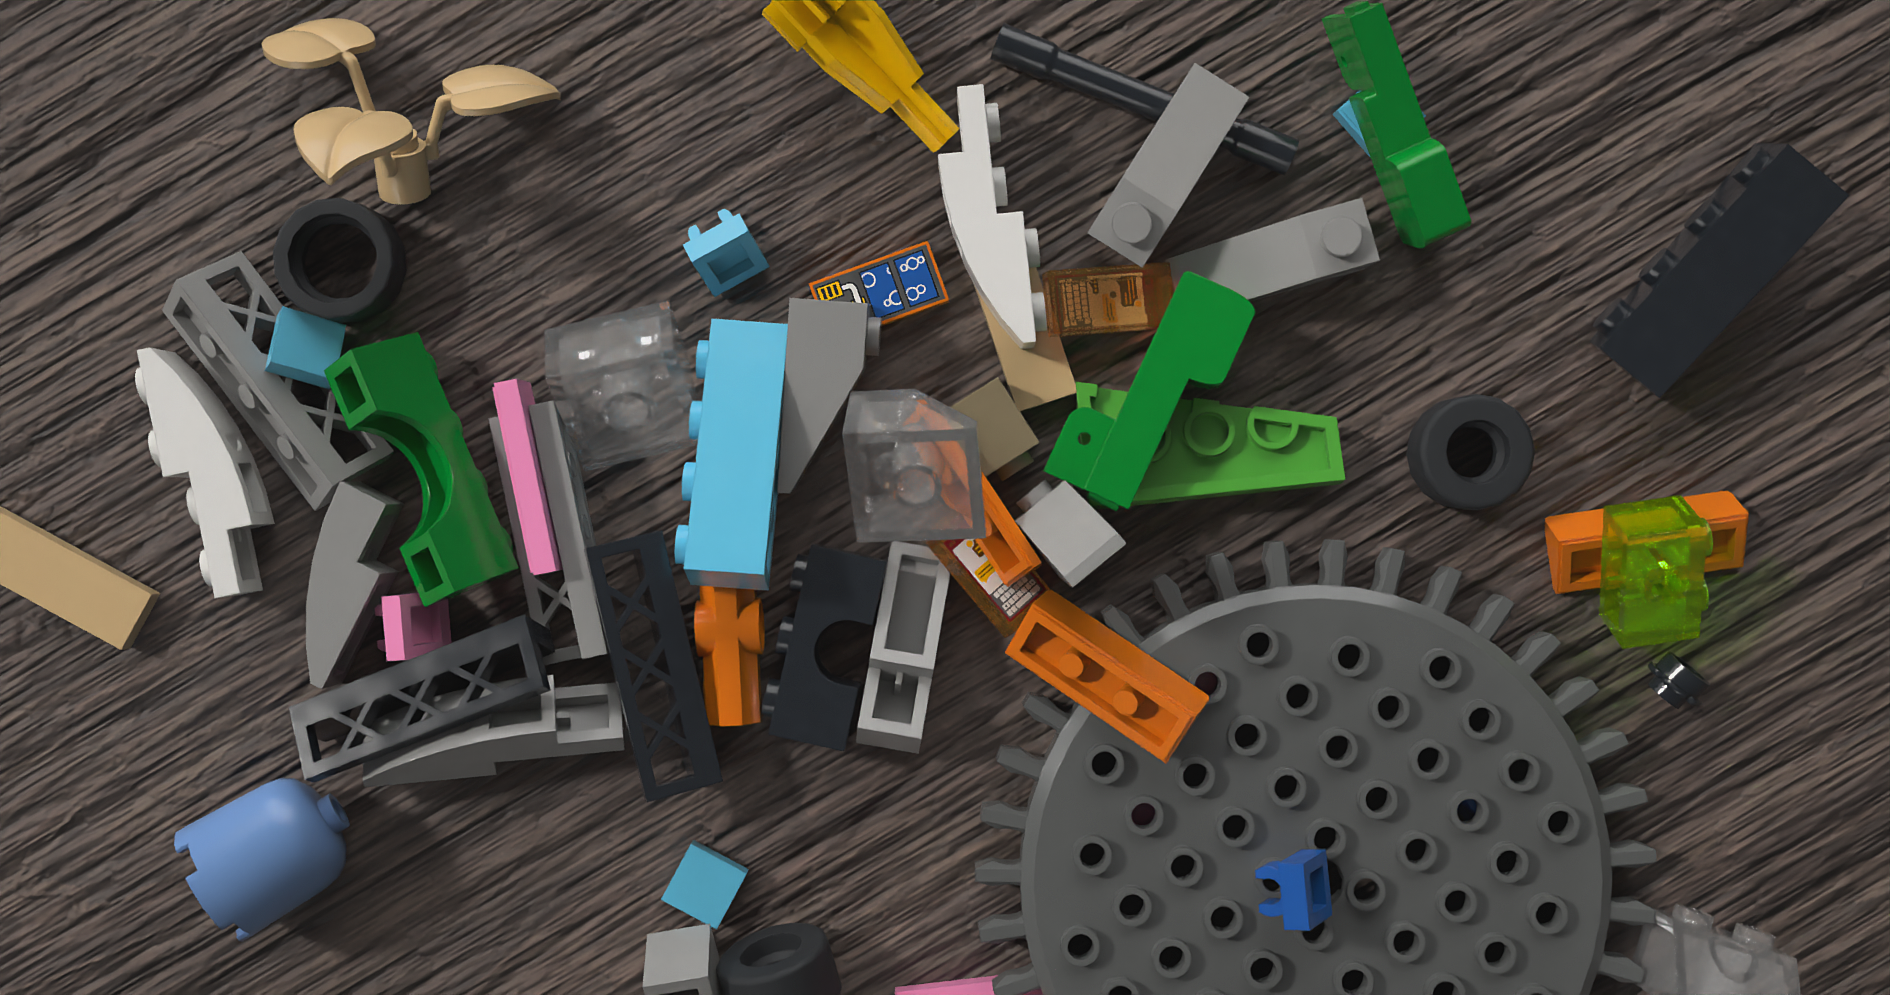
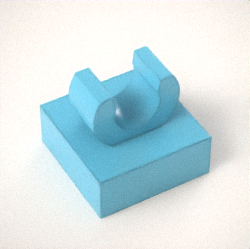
[683,209,770,297]

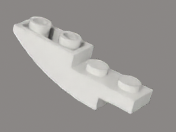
[938,84,1047,349]
[135,347,275,598]

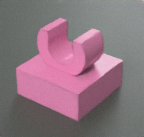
[374,593,452,661]

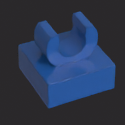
[1255,849,1333,931]

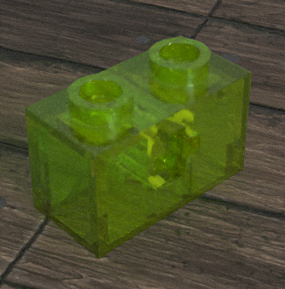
[1599,495,1713,649]

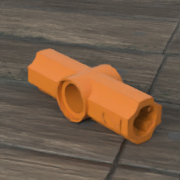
[694,586,765,726]

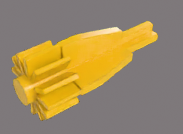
[762,0,960,153]

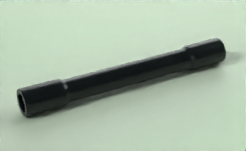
[990,23,1299,175]

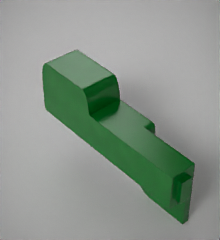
[1321,1,1471,248]
[1043,271,1255,512]

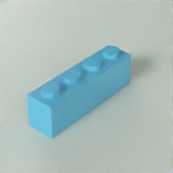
[675,319,788,591]

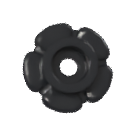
[1648,651,1710,709]

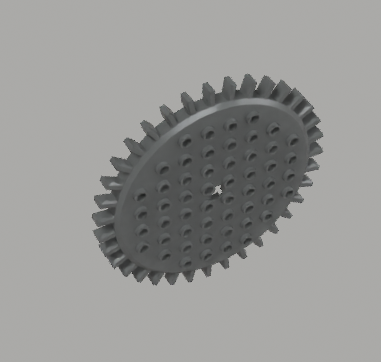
[975,539,1657,995]

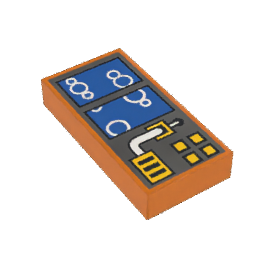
[808,241,949,327]

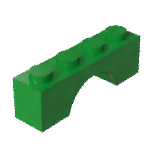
[324,332,519,607]

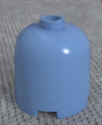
[174,778,350,942]

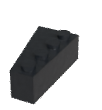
[1589,143,1850,398]

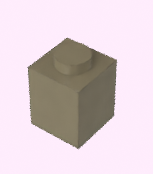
[943,377,1040,481]

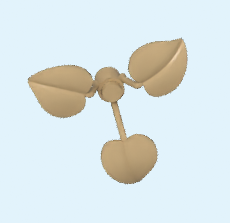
[262,18,561,204]

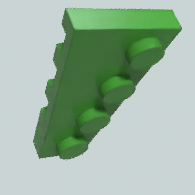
[1075,382,1345,510]

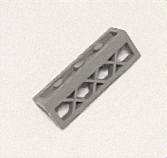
[162,251,394,511]
[488,400,609,665]

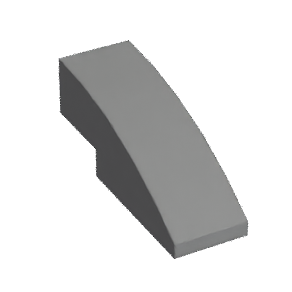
[306,481,404,689]
[856,540,953,754]

